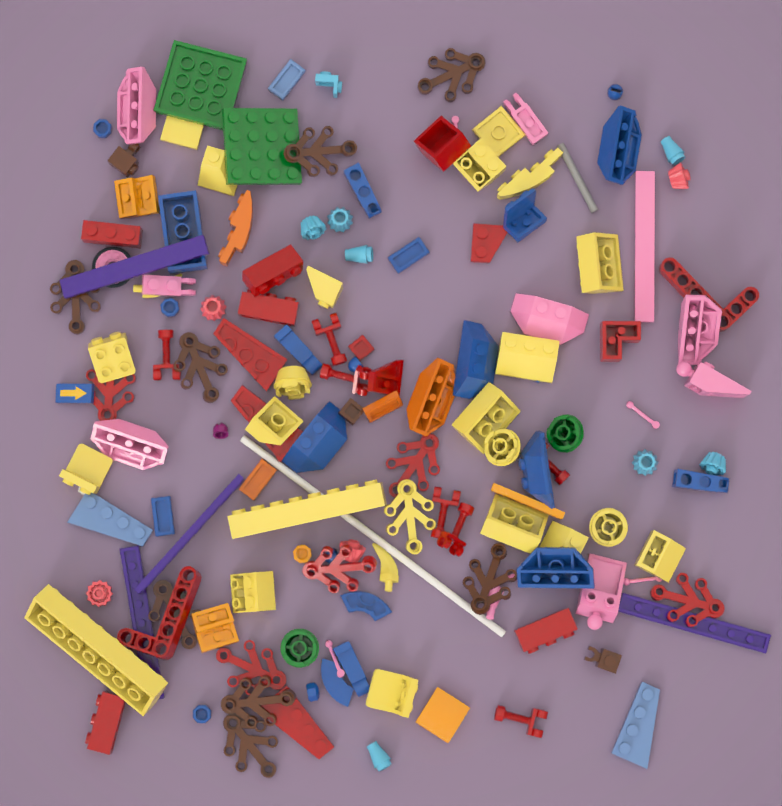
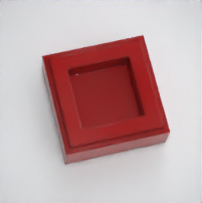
[348,335,375,361]

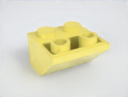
[453,139,506,192]
[634,530,686,583]
[230,571,276,613]

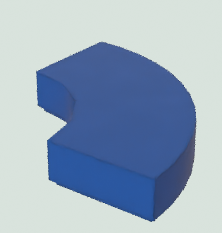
[340,591,392,621]
[321,658,354,707]

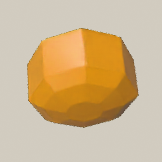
[293,544,312,563]

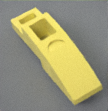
[497,148,563,200]

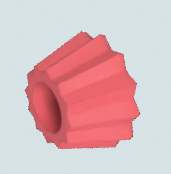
[668,163,691,189]
[200,295,227,322]
[340,539,366,563]
[86,580,113,607]

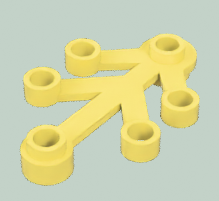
[384,479,436,554]

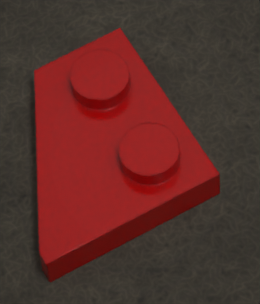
[471,223,508,263]
[367,360,404,396]

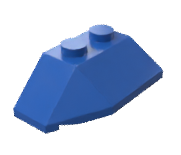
[597,106,642,185]
[453,320,499,399]
[282,401,347,473]
[518,430,555,509]
[517,547,595,589]

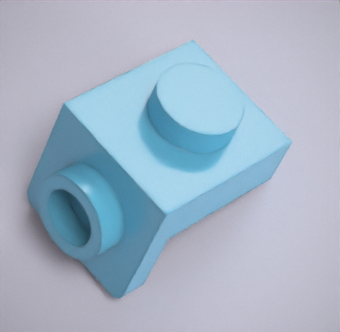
[315,71,342,98]

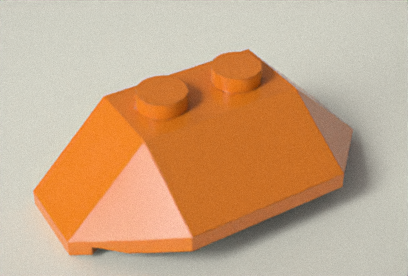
[406,358,455,437]

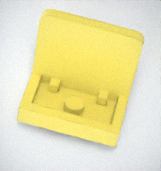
[88,332,135,383]
[59,444,113,495]
[366,669,418,718]

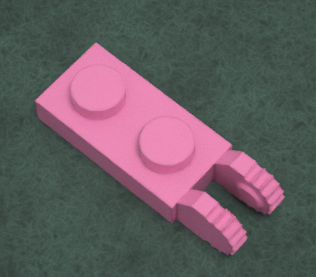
[503,93,548,145]
[142,275,196,297]

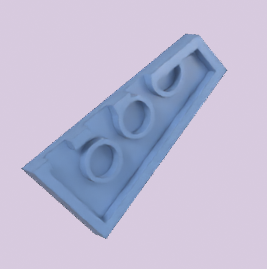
[67,492,153,546]
[611,681,660,769]

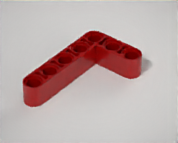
[659,257,759,332]
[117,566,202,660]

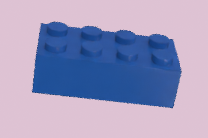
[158,190,208,274]

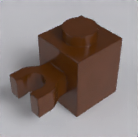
[107,143,141,178]
[584,646,622,674]

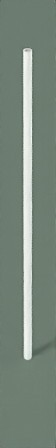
[240,435,506,637]

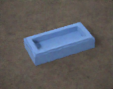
[268,59,306,101]

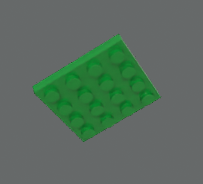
[154,40,247,130]
[222,108,302,185]

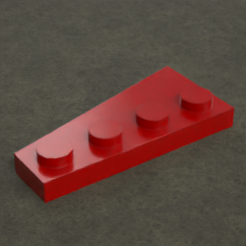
[213,318,288,392]
[231,385,303,462]
[261,686,334,759]

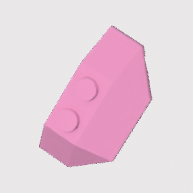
[117,67,156,145]
[511,293,589,345]
[678,295,722,365]
[91,419,169,470]

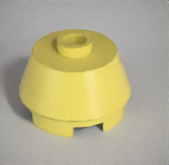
[274,366,312,400]
[484,429,521,466]
[589,508,628,547]

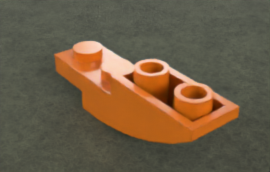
[218,190,253,266]

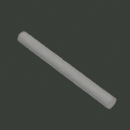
[557,143,598,213]

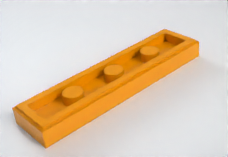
[490,483,565,520]

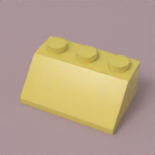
[576,232,624,294]
[495,332,559,383]
[452,382,521,454]
[480,494,549,554]

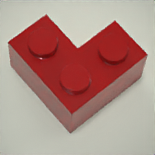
[600,321,641,362]

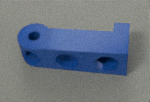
[343,162,382,219]
[274,324,322,375]
[672,469,729,493]
[333,641,370,697]

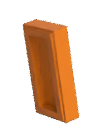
[362,391,403,423]
[239,459,277,501]

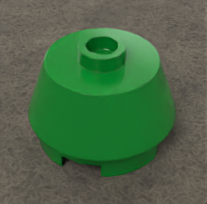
[547,414,584,453]
[280,629,319,668]

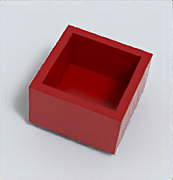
[414,116,471,172]

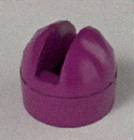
[213,423,228,439]

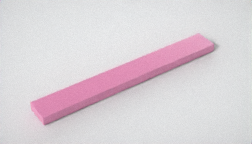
[634,171,655,323]

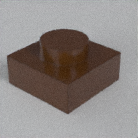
[338,398,364,426]

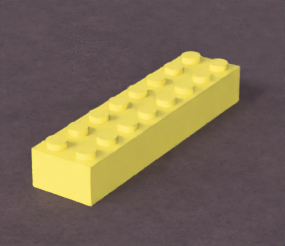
[227,479,387,539]
[24,584,168,716]

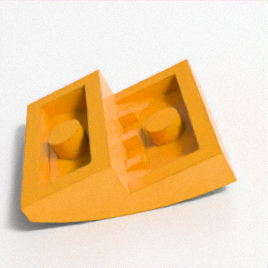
[114,175,160,219]
[191,603,239,653]
[415,687,470,743]

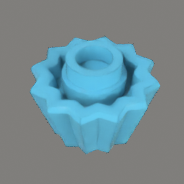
[327,207,353,232]
[301,215,327,240]
[631,449,659,476]
[699,452,726,476]

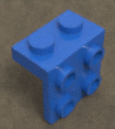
[503,188,547,242]

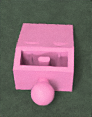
[676,361,751,398]
[575,554,627,630]

